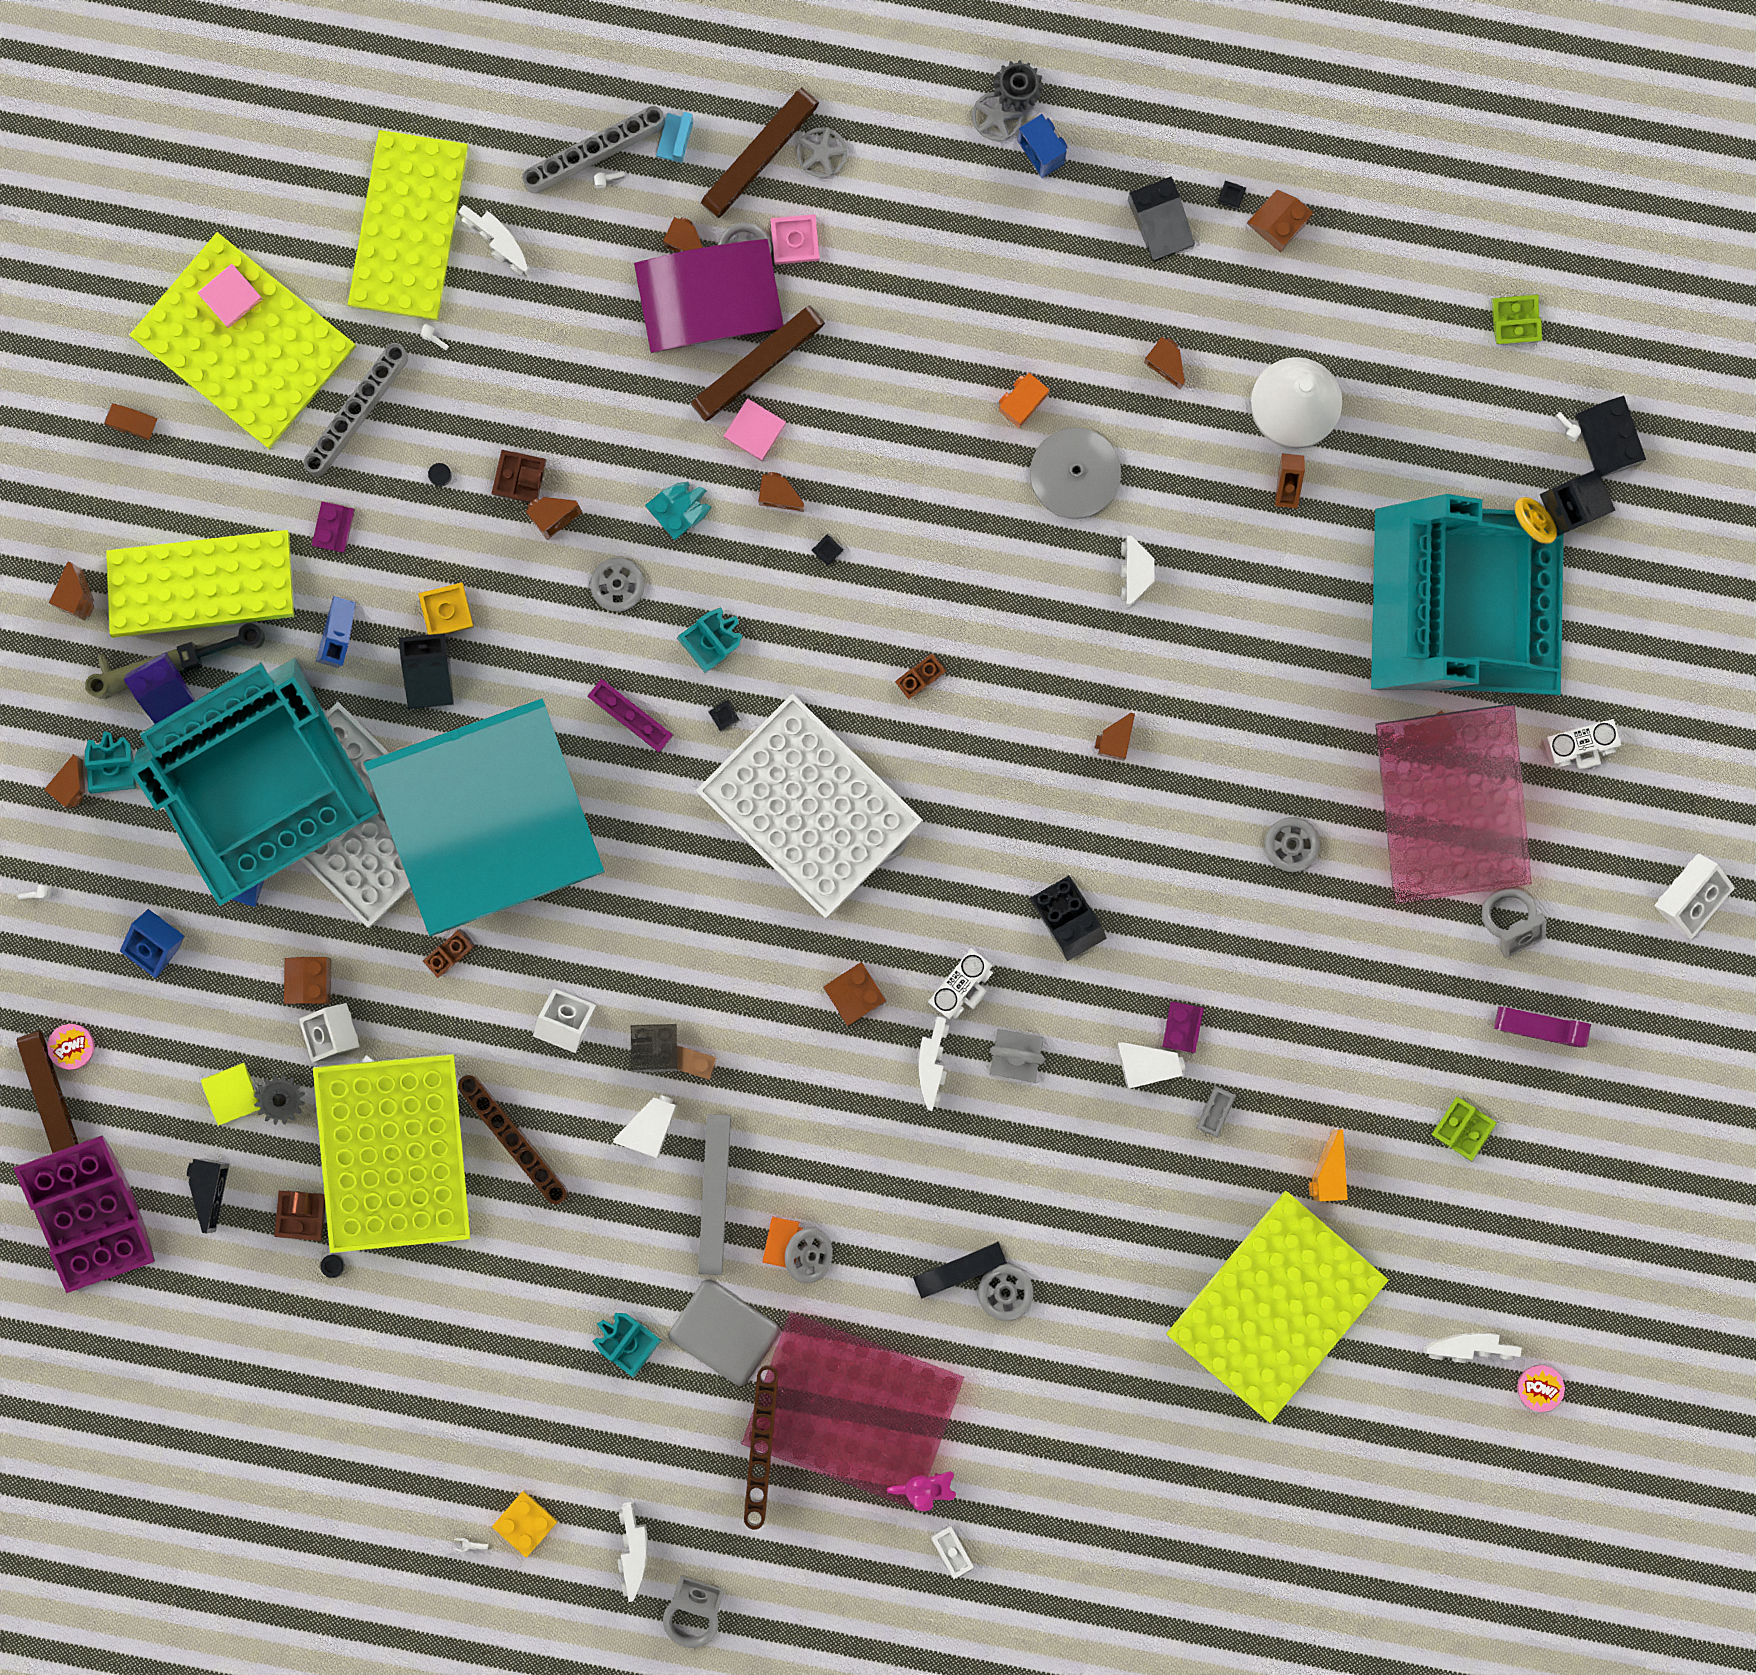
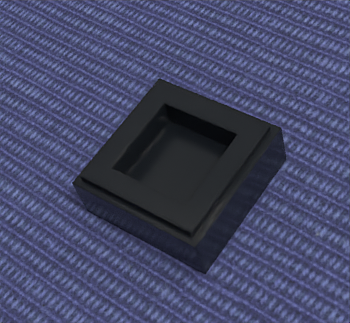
[1217,180,1246,210]
[811,534,844,567]
[708,700,740,732]

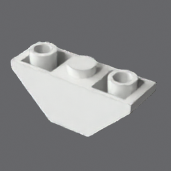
[1121,536,1154,607]

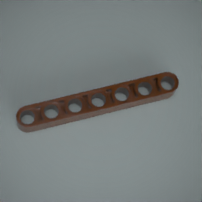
[701,87,819,218]
[691,305,825,422]
[16,1030,79,1153]
[458,1075,568,1204]
[744,1365,779,1530]

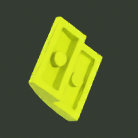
[201,1063,261,1126]

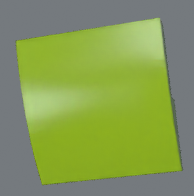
[1492,294,1542,344]
[1431,1096,1497,1162]

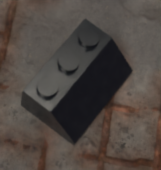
[1575,395,1646,477]

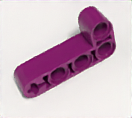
[1494,1006,1591,1048]

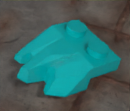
[645,482,712,541]
[677,607,743,673]
[85,731,136,794]
[592,1313,662,1377]

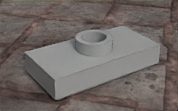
[1196,1086,1236,1138]

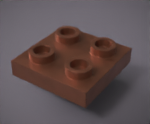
[492,449,547,503]
[274,1190,325,1241]

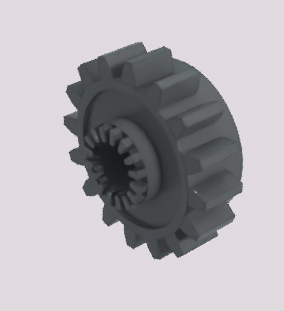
[993,60,1043,111]
[254,1074,305,1125]

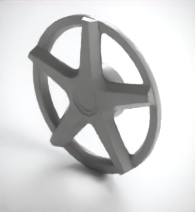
[972,92,1023,141]
[797,127,847,177]

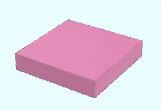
[770,214,820,265]
[198,264,263,328]
[723,398,786,461]

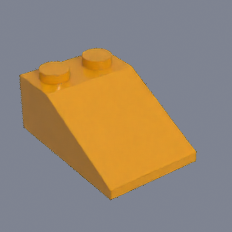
[1309,1129,1348,1201]

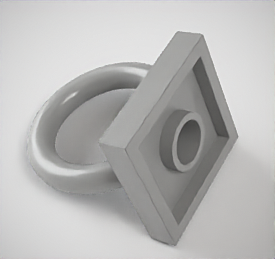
[1481,888,1547,959]
[990,1029,1045,1083]
[663,1576,725,1648]

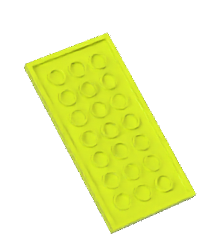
[347,130,469,321]
[106,530,294,638]

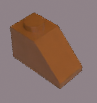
[663,217,703,253]
[1144,337,1185,389]
[1275,453,1305,509]
[758,472,805,512]
[1095,713,1135,761]
[44,754,85,809]

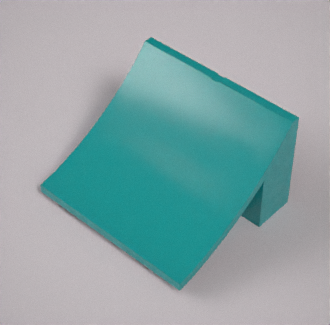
[1371,494,1564,696]
[130,658,380,906]
[364,698,605,937]

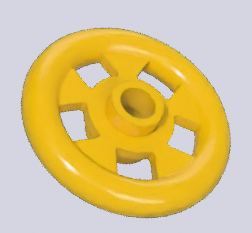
[1514,497,1557,544]

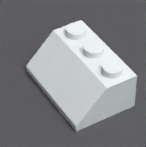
[1654,853,1735,940]

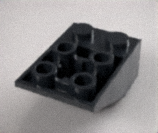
[1539,469,1616,536]
[399,633,454,709]
[1030,875,1107,961]

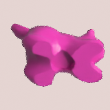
[887,1471,956,1511]

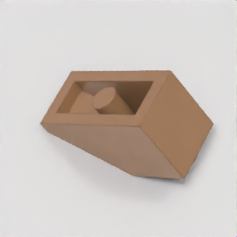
[667,1044,717,1080]

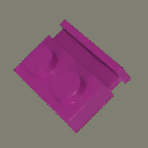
[311,501,355,554]
[1162,1002,1204,1053]

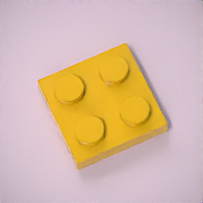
[418,582,474,635]
[492,1490,558,1558]

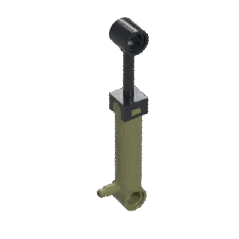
[85,623,265,699]

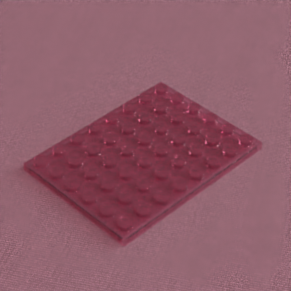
[1375,703,1532,904]
[741,1311,964,1510]

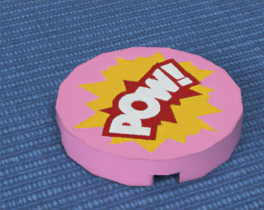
[47,1024,95,1070]
[1517,1365,1565,1412]

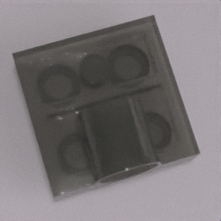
[630,1024,678,1072]

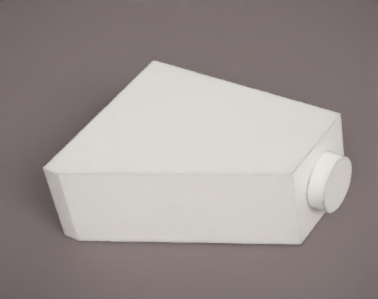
[1116,1042,1185,1089]
[613,1095,677,1158]

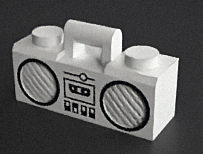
[1543,719,1621,770]
[928,948,993,1020]

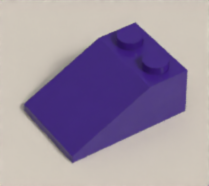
[124,652,196,724]

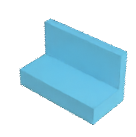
[656,112,694,163]

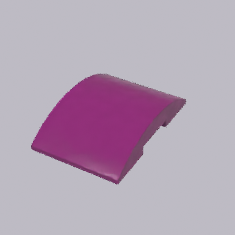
[634,239,784,353]
[13,1135,155,1293]

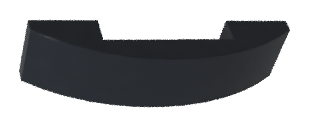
[913,1242,1007,1299]

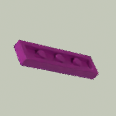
[587,679,674,753]

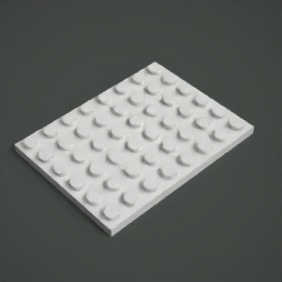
[696,693,923,919]
[300,702,411,928]

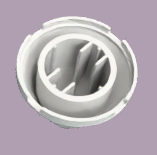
[1251,357,1342,448]

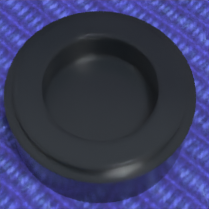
[428,463,452,487]
[320,1254,345,1278]

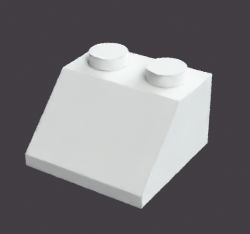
[533,988,596,1053]
[299,1003,360,1063]

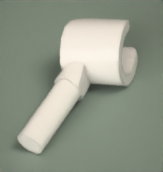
[594,171,625,189]
[421,324,449,351]
[1556,412,1581,442]
[18,885,51,900]
[453,1537,488,1552]

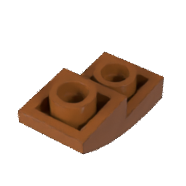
[104,403,157,441]
[895,653,947,700]
[423,929,475,978]

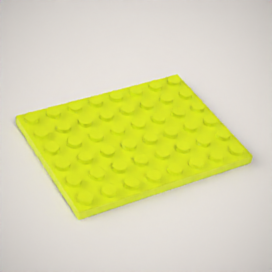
[130,232,357,450]
[313,1054,470,1253]
[1166,1191,1389,1423]

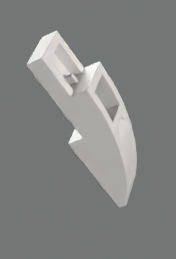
[458,205,530,278]
[919,1016,949,1111]
[1423,1333,1522,1363]
[618,1502,648,1602]

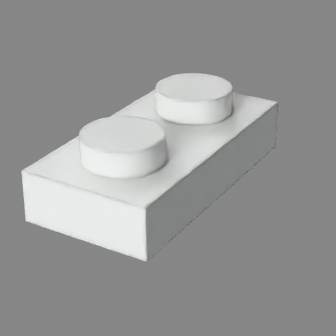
[931,1525,974,1579]

